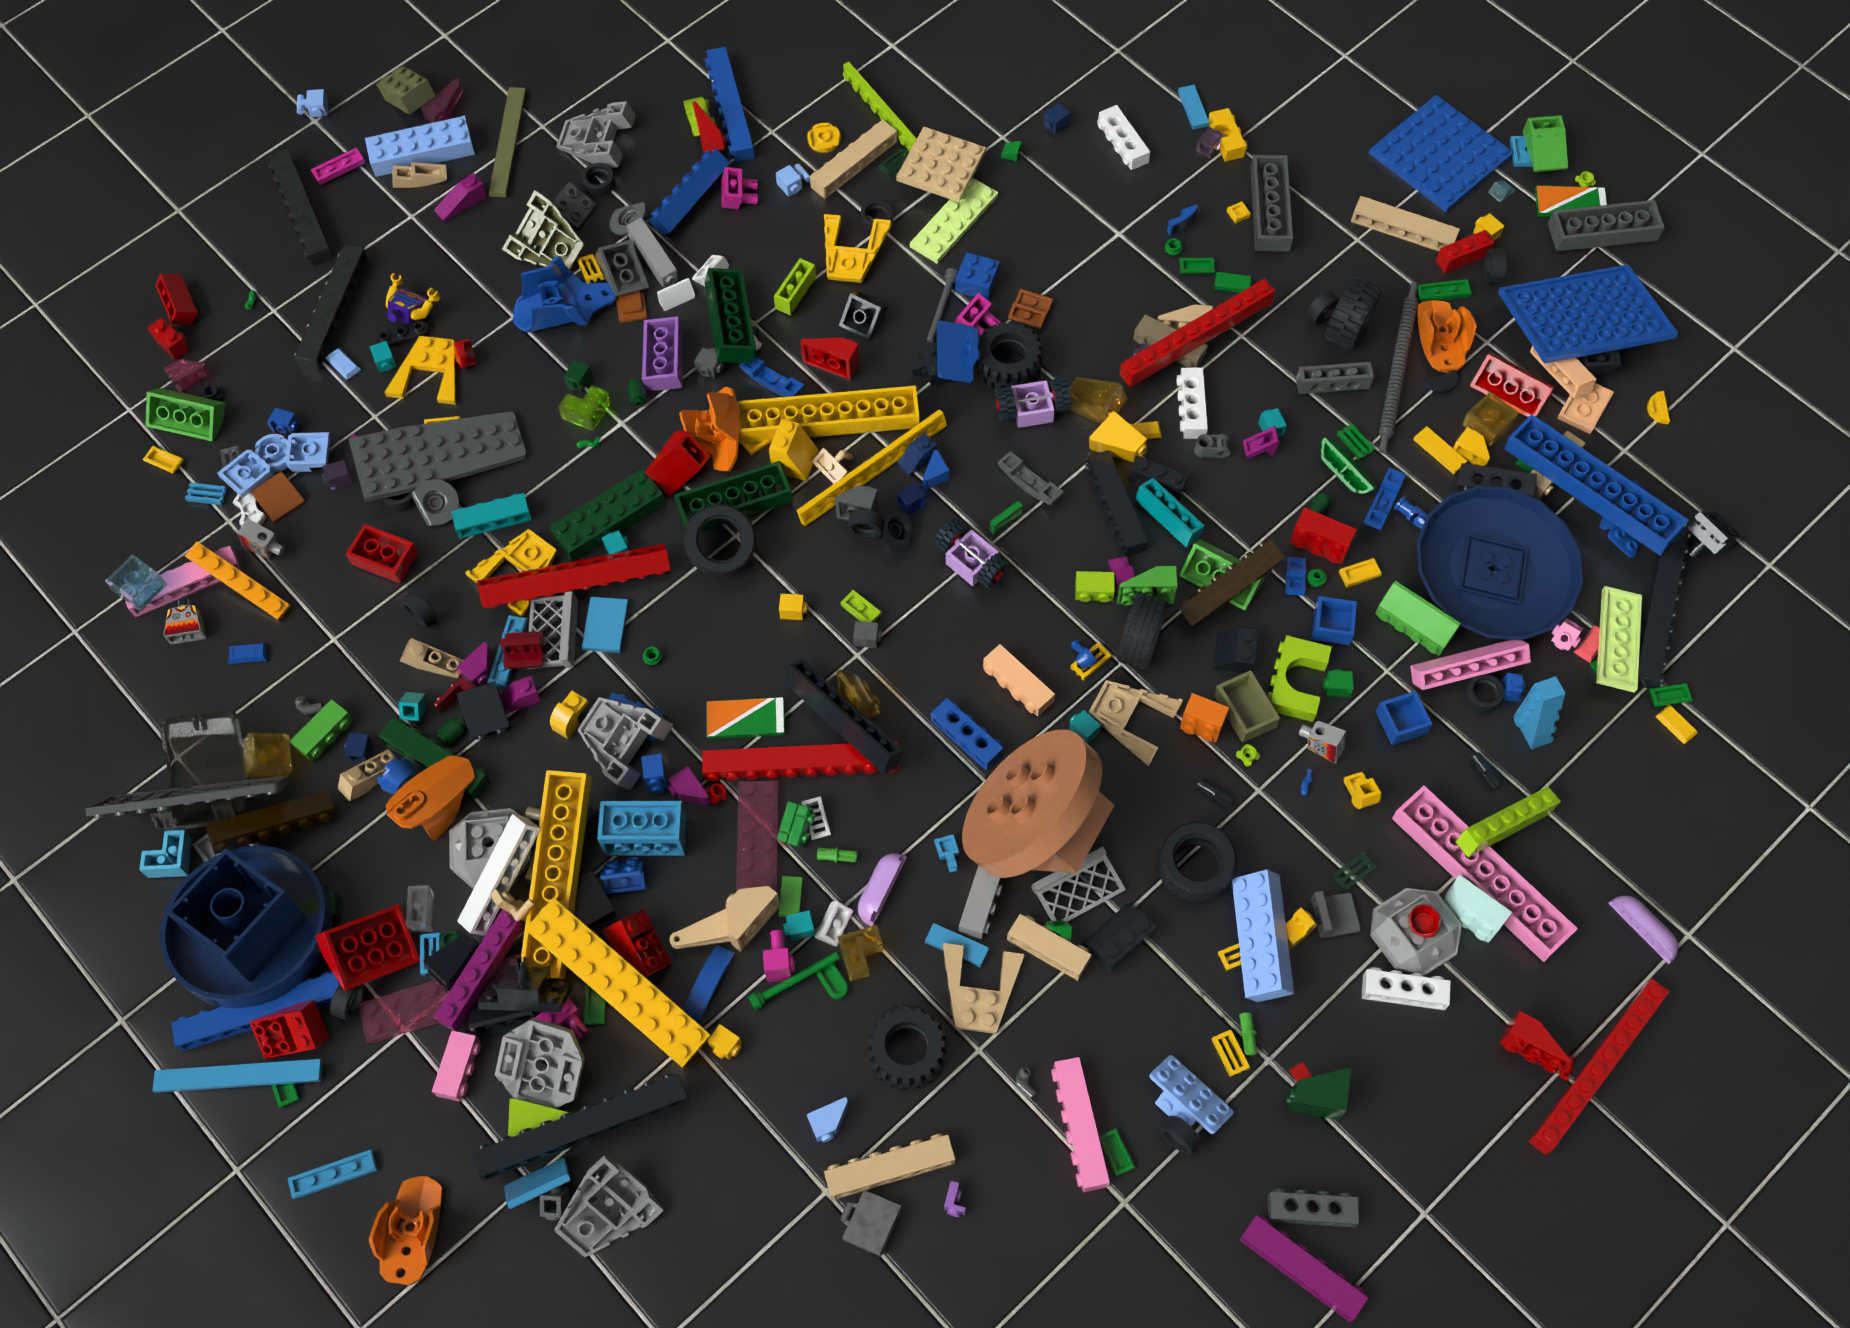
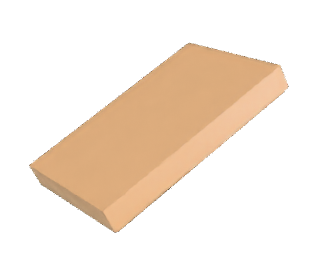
[1557,383,1614,434]

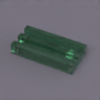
[878,148,909,179]
[1333,851,1377,891]

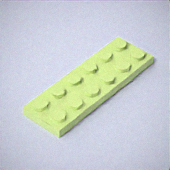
[910,177,998,264]
[1596,586,1642,693]

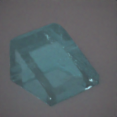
[1488,180,1515,202]

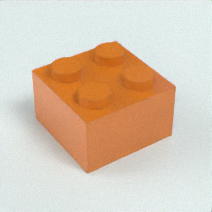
[1180,693,1229,742]

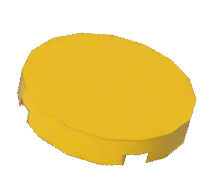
[807,123,841,153]

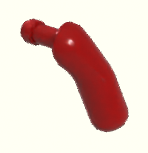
[1559,1055,1574,1081]

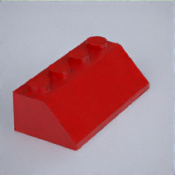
[1470,352,1556,417]

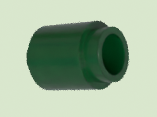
[627,379,648,407]
[437,716,467,745]

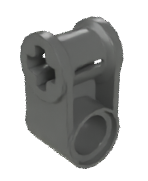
[1194,434,1230,458]

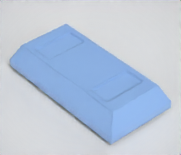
[326,348,361,381]

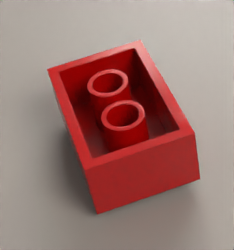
[1290,507,1357,565]
[346,524,419,584]

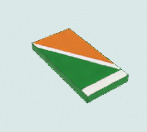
[1535,185,1607,217]
[706,697,785,739]

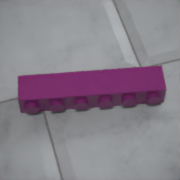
[434,910,524,1032]
[1239,1215,1368,1322]

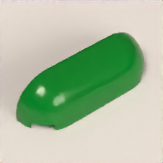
[1321,437,1377,494]

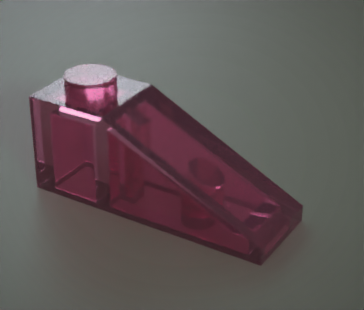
[420,78,463,123]

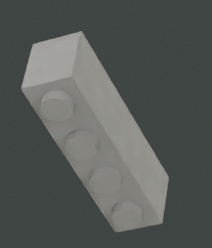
[959,866,1003,939]

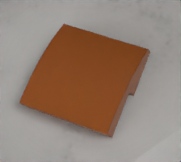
[1008,289,1053,329]
[250,472,305,523]

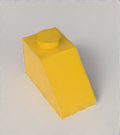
[1453,427,1490,466]

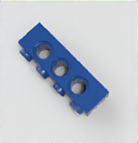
[931,698,1003,771]

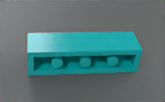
[1135,478,1205,548]
[451,493,532,539]

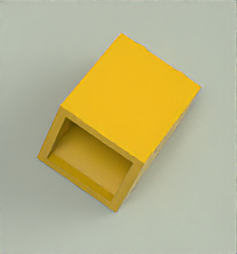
[1089,411,1147,462]
[769,419,819,481]

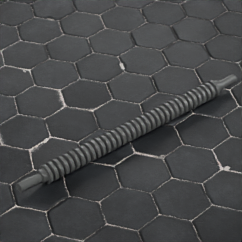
[1379,282,1418,453]

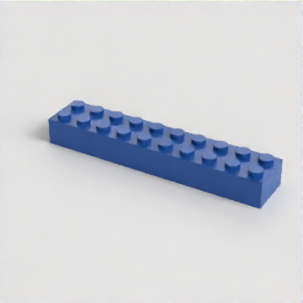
[1505,414,1689,556]

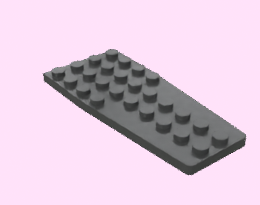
[349,411,527,502]
[85,775,289,819]

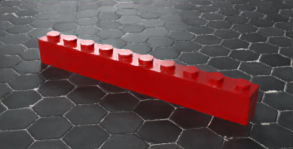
[1120,279,1275,387]
[477,544,670,608]
[702,741,900,782]
[1528,978,1670,1155]

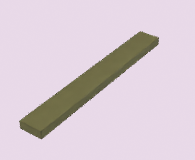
[489,87,526,197]

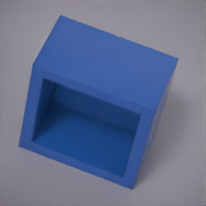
[955,252,1000,301]
[1312,596,1357,645]
[1376,691,1433,745]

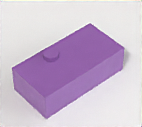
[642,316,684,391]

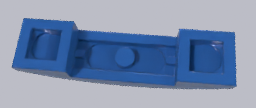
[739,356,805,397]
[1364,467,1406,530]
[683,945,735,1025]

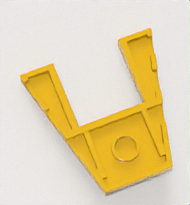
[824,214,892,283]
[385,336,456,405]
[465,529,558,617]

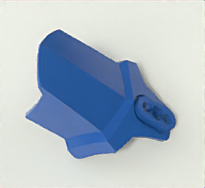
[513,256,616,333]

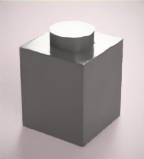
[853,621,882,648]

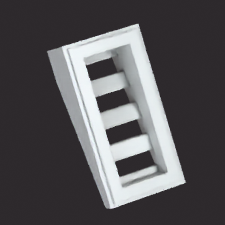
[802,796,831,840]

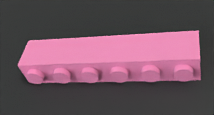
[122,546,243,617]
[1410,639,1531,690]
[1051,1057,1110,1192]

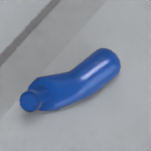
[1301,768,1313,796]

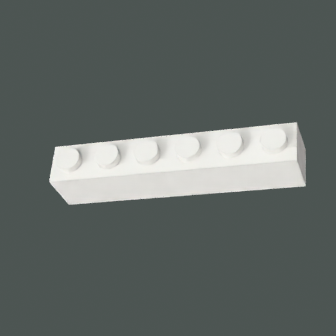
[457,814,541,936]

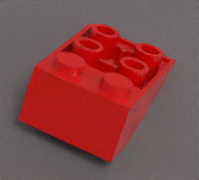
[645,431,710,497]
[603,909,672,977]
[249,1000,329,1059]
[1499,1011,1571,1074]

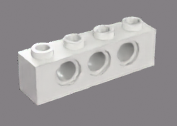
[1097,105,1150,170]
[1177,368,1208,439]
[1362,967,1450,1010]

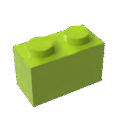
[1075,571,1114,602]

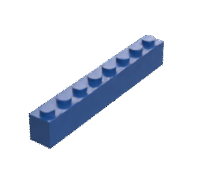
[704,47,755,162]
[171,972,340,1051]

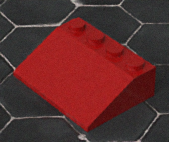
[315,904,420,991]

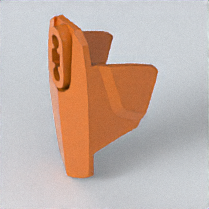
[1417,300,1477,373]
[679,387,739,472]
[386,756,475,840]
[369,1176,442,1286]

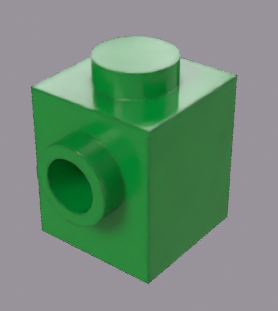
[1323,669,1354,697]

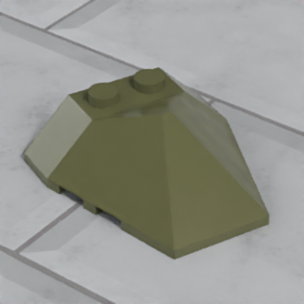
[502,190,585,270]

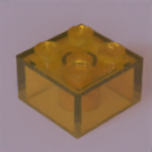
[1462,392,1519,447]
[242,732,293,778]

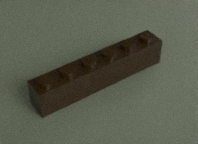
[1178,539,1286,628]
[206,790,335,855]

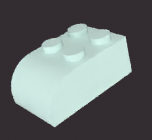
[1445,875,1512,943]

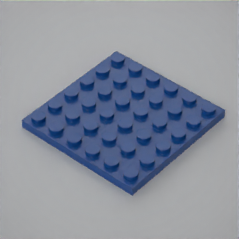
[1369,95,1513,212]

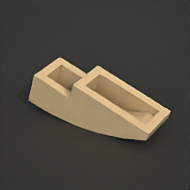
[392,162,447,188]

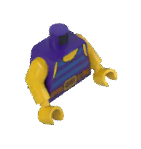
[386,273,440,324]

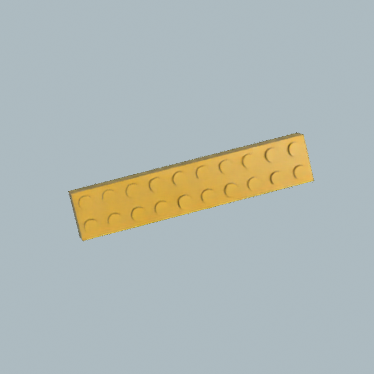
[737,386,919,444]
[521,770,592,980]
[525,897,711,1067]

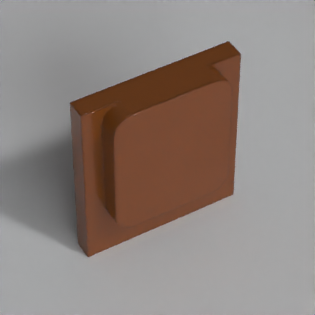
[616,291,647,323]

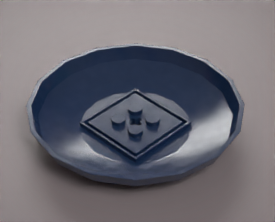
[1417,486,1583,640]

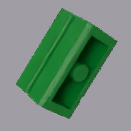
[776,801,815,847]

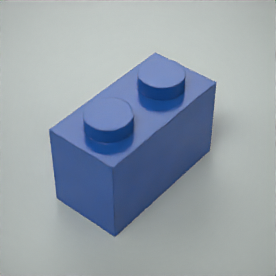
[641,754,669,794]

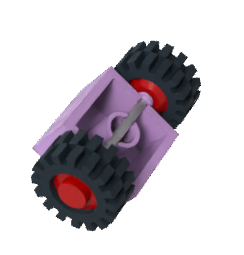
[995,377,1071,428]
[934,518,1011,589]

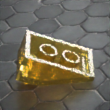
[1069,377,1127,423]
[837,670,881,719]

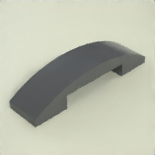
[998,451,1064,505]

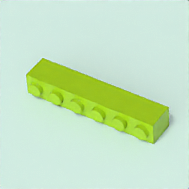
[1455,787,1561,857]

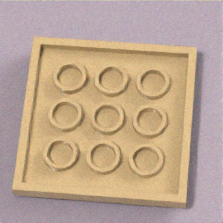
[896,127,986,202]

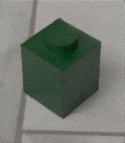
[563,360,592,392]

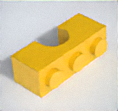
[1208,108,1247,162]

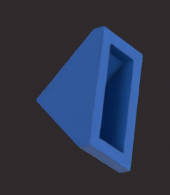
[923,450,949,490]

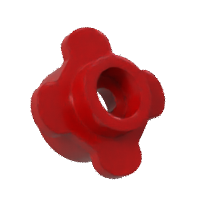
[705,783,728,804]

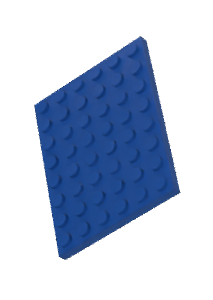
[1498,264,1678,364]

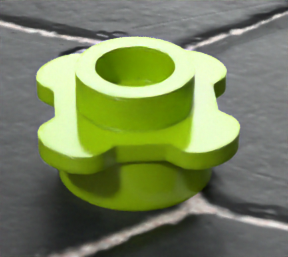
[1575,171,1596,187]
[1236,744,1260,766]

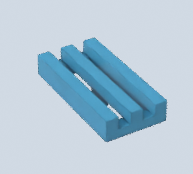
[185,483,227,505]
[420,932,442,976]

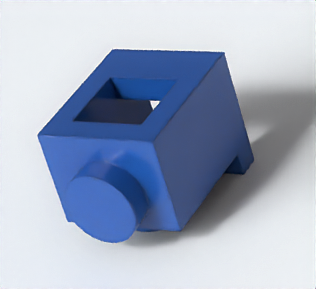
[267,408,300,434]
[1501,673,1525,702]

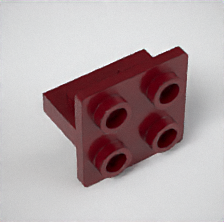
[500,631,544,669]

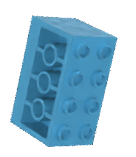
[597,801,687,856]

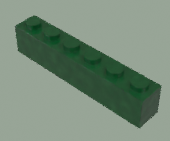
[378,717,490,800]

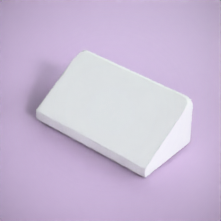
[692,255,729,287]
[657,278,695,311]
[815,901,853,947]

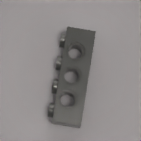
[1296,362,1374,394]
[1267,1189,1359,1228]

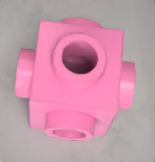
[1551,618,1584,651]

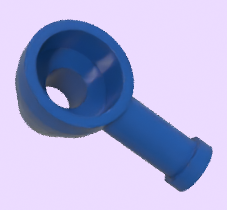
[1071,640,1097,669]

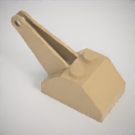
[669,886,780,952]

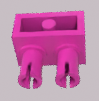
[722,167,758,209]
[955,293,1002,336]
[763,930,795,982]
[535,997,589,1039]

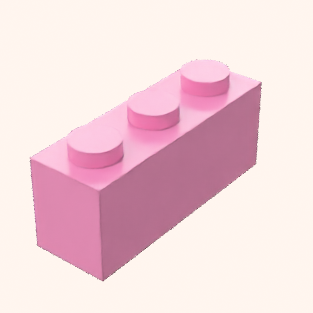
[432,1031,481,1102]

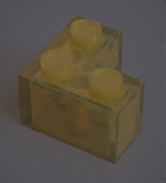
[837,925,883,981]

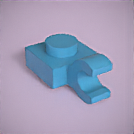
[934,834,959,873]

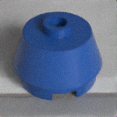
[377,758,418,795]

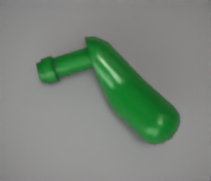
[245,290,256,310]
[577,436,601,448]

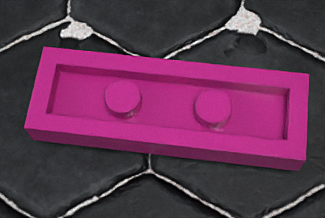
[311,148,365,185]

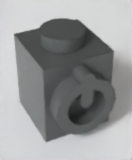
[694,348,724,379]
[540,1185,569,1220]

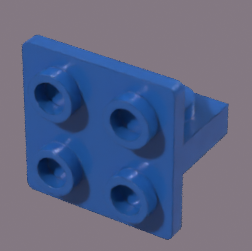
[600,857,646,894]

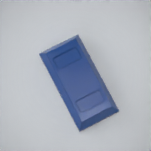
[228,643,268,664]

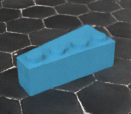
[1514,676,1565,750]

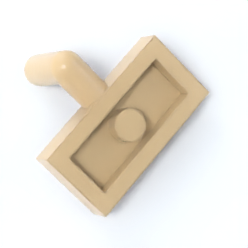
[812,448,853,484]
[490,889,535,922]

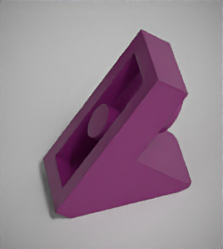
[1243,426,1280,459]
[1108,556,1134,596]

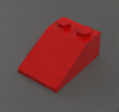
[800,338,860,380]

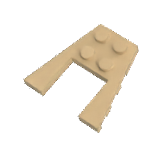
[1088,680,1183,766]
[942,943,1024,1034]

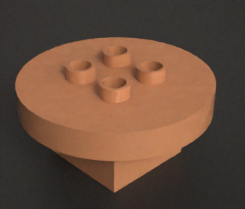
[962,730,1114,878]

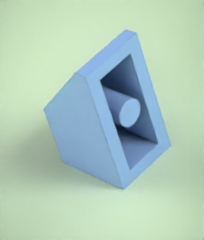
[807,1097,848,1142]

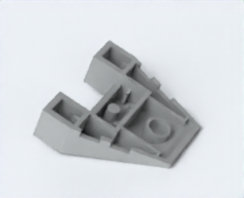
[556,101,636,168]
[578,697,674,791]

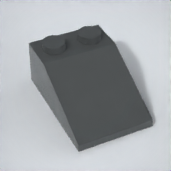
[595,240,649,297]

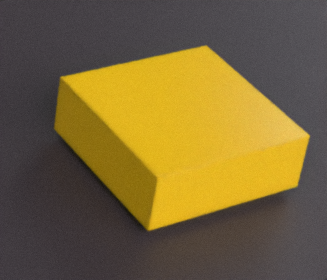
[1227,201,1251,224]

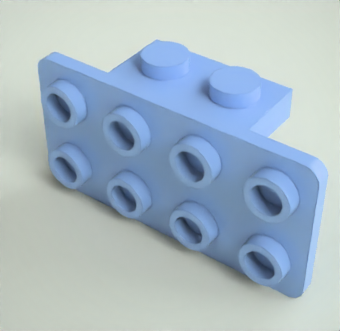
[1149,1055,1234,1134]

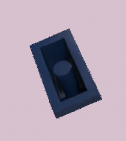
[898,433,937,476]

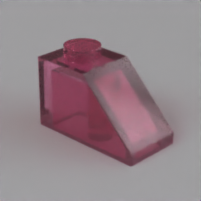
[163,360,211,392]

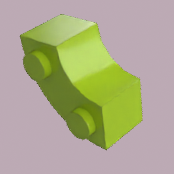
[683,97,716,136]

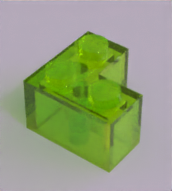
[558,385,610,431]

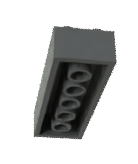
[1250,155,1293,251]
[1548,200,1665,252]

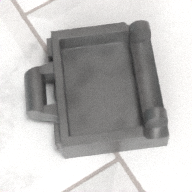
[840,1190,903,1257]

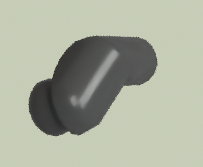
[295,696,323,715]
[1016,1067,1037,1100]

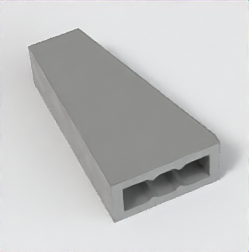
[626,218,679,288]

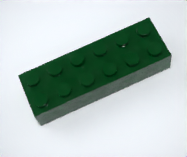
[704,268,756,363]
[674,461,793,532]
[549,468,666,562]

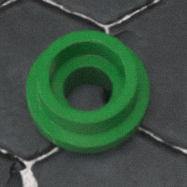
[1165,239,1182,255]
[1307,569,1327,587]
[643,647,662,665]

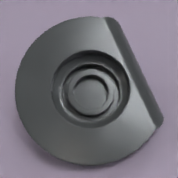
[610,202,647,235]
[412,479,459,526]

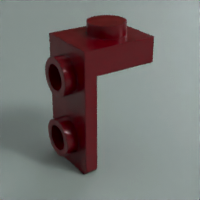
[434,677,476,714]

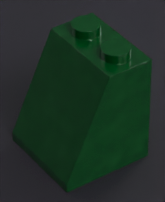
[1286,1068,1351,1120]

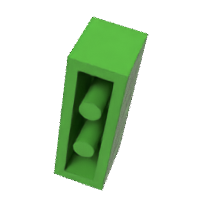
[289,699,353,762]

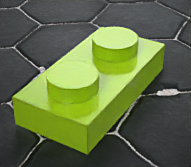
[840,590,881,623]

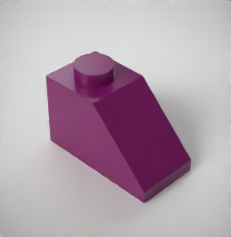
[457,641,491,686]
[500,676,541,714]
[668,767,711,806]

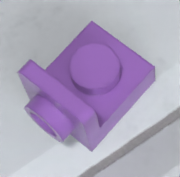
[944,1181,966,1217]

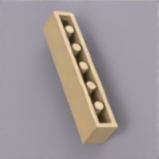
[810,120,897,199]
[1351,196,1460,251]
[824,1133,955,1200]

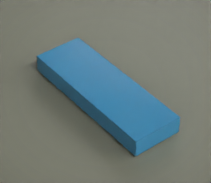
[1178,85,1209,130]
[925,923,989,968]

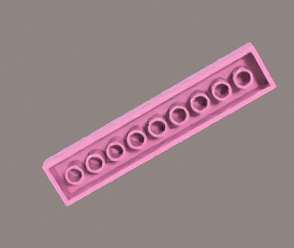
[1392,786,1578,962]

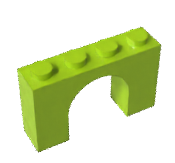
[1267,635,1332,722]

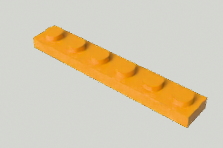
[185,541,290,621]

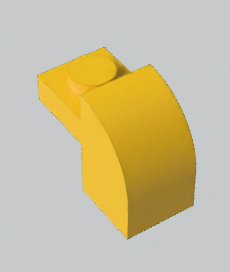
[550,691,588,739]
[1343,772,1381,809]
[1286,908,1317,950]

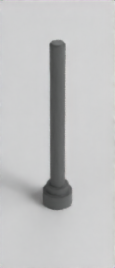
[927,268,959,343]

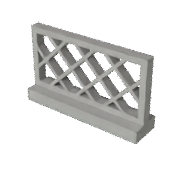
[527,591,578,669]
[1031,846,1126,922]

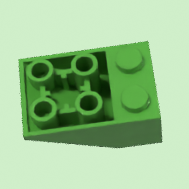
[1523,115,1568,172]
[1117,566,1177,606]

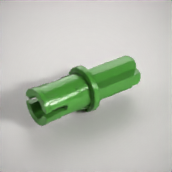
[817,847,858,863]
[1239,1013,1257,1056]

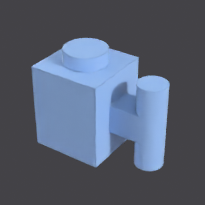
[297,89,328,117]
[776,164,810,197]

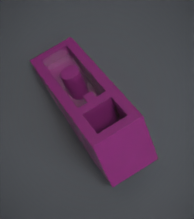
[434,173,487,222]

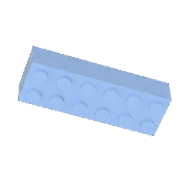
[365,116,475,177]
[1232,869,1294,1002]

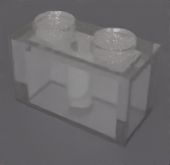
[406,885,434,933]

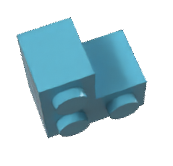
[140,830,193,878]

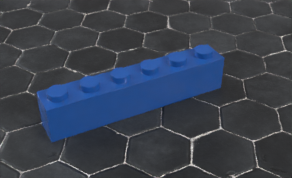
[648,148,730,236]

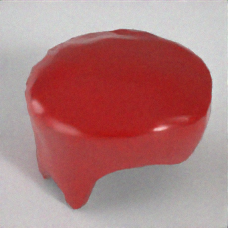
[453,339,477,369]
[1408,904,1442,938]

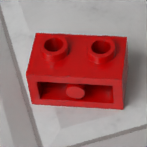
[147,317,190,360]

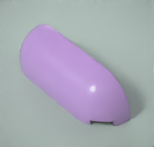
[858,853,907,927]
[1608,895,1678,964]

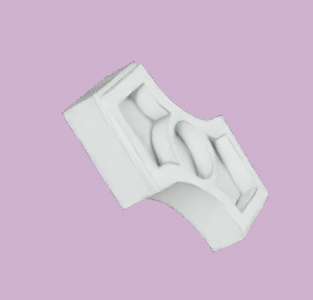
[233,493,267,526]

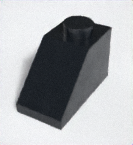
[1578,350,1621,377]

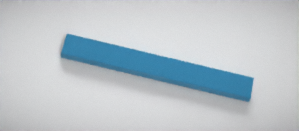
[153,1059,323,1093]

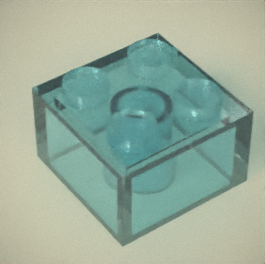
[105,554,167,612]

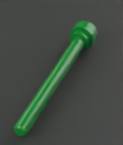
[748,952,840,1011]

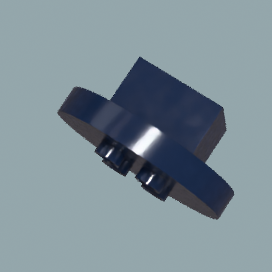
[160,846,332,1008]

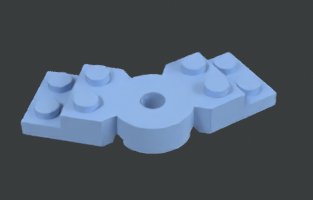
[217,432,331,498]

